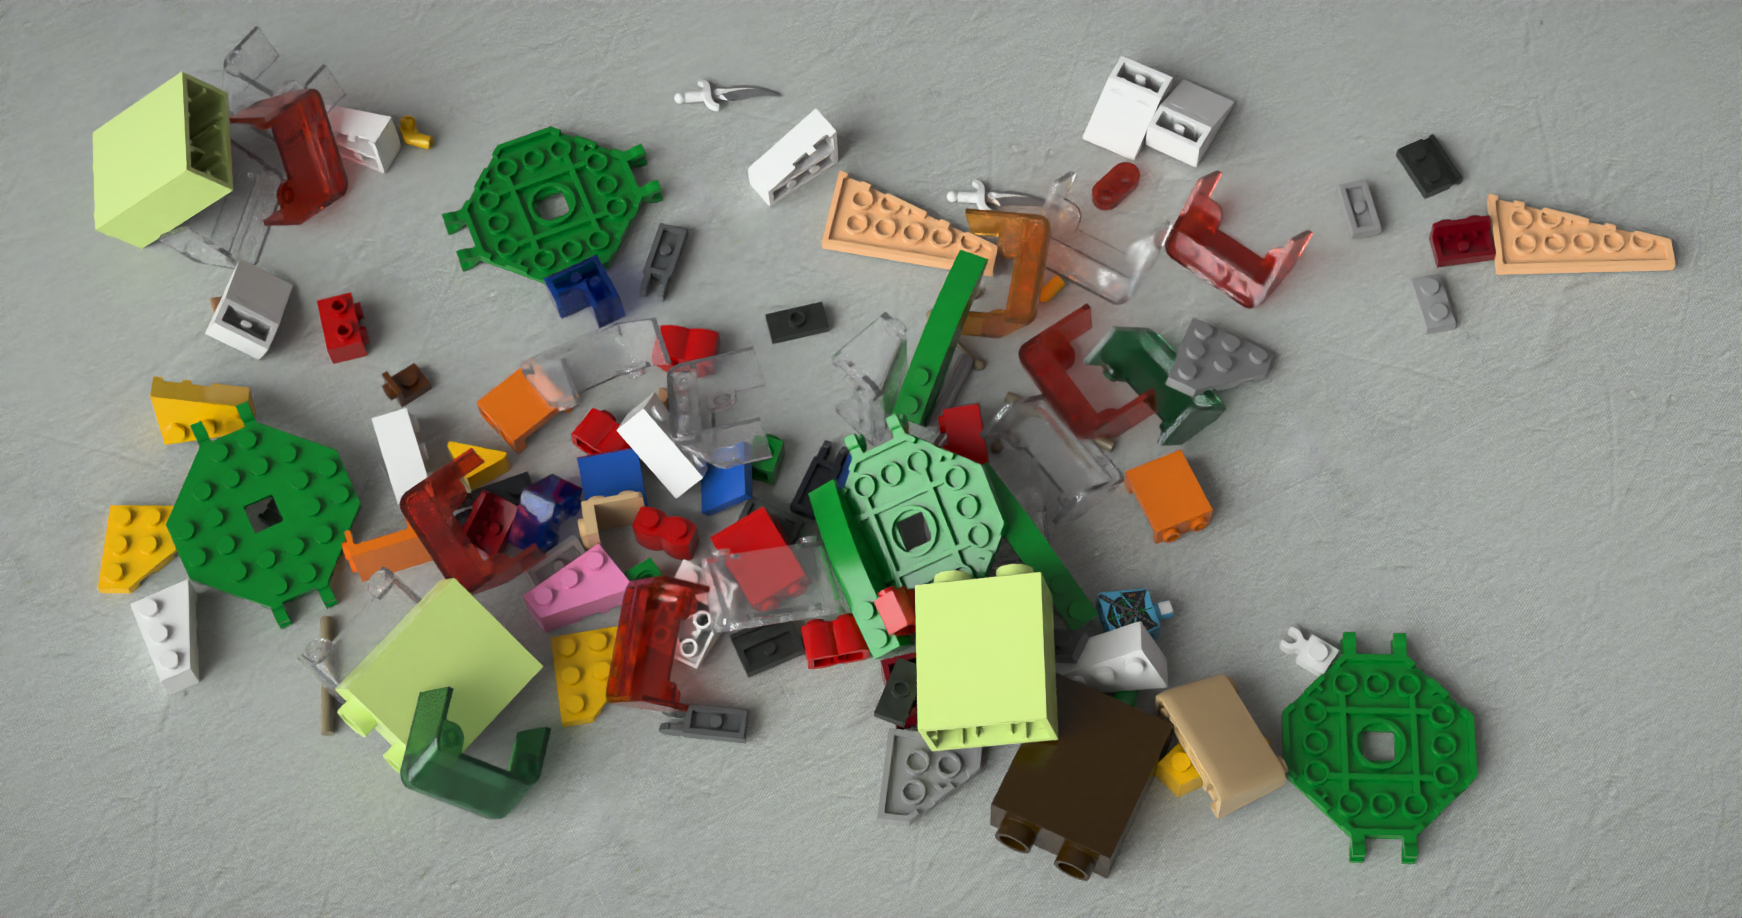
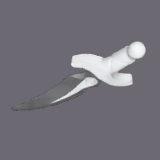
[674,79,781,111]
[947,179,1055,215]

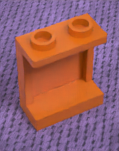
[476,359,573,454]
[1124,449,1213,544]
[341,509,433,582]

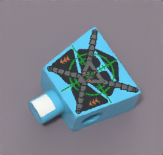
[1096,588,1174,640]

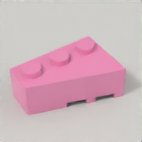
[523,543,638,633]

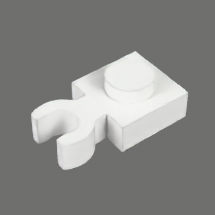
[1279,627,1339,677]

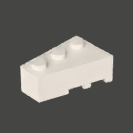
[306,103,402,174]
[748,108,839,207]
[617,392,708,499]
[371,408,438,508]
[130,579,200,695]
[1055,621,1168,693]

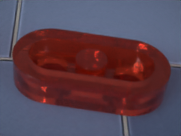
[1091,162,1140,211]

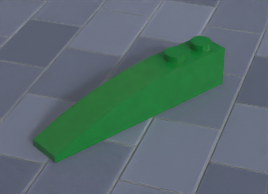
[891,249,988,428]
[983,462,1099,630]
[808,479,914,660]

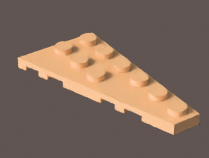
[822,170,998,277]
[1486,193,1675,275]

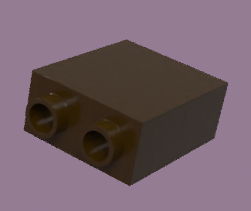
[990,673,1174,881]

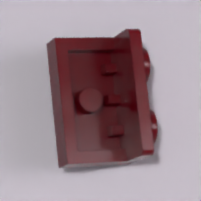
[1429,215,1496,268]
[456,490,525,564]

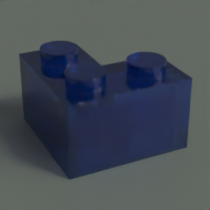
[544,254,626,328]
[507,474,583,558]

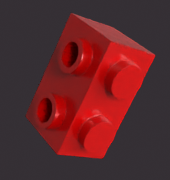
[317,292,370,364]
[938,402,990,464]

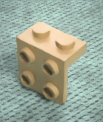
[578,490,645,550]

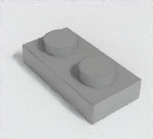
[1337,180,1382,239]
[1410,273,1456,335]
[523,534,586,588]

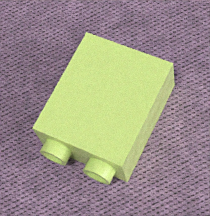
[93,72,233,249]
[915,564,1058,751]
[335,578,543,782]

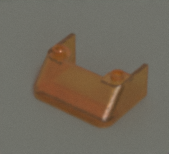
[961,208,1052,338]

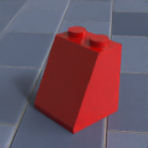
[710,506,812,612]

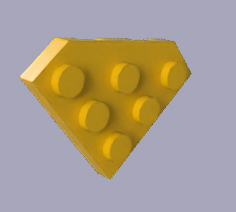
[98,505,177,593]
[550,622,648,728]

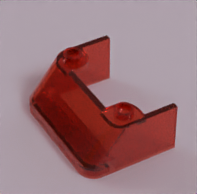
[229,88,348,226]
[1165,170,1313,309]
[1018,303,1157,440]
[400,447,547,596]
[606,575,710,713]

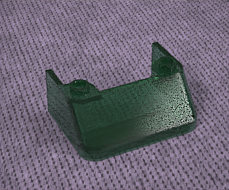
[1083,326,1226,446]
[400,686,551,820]

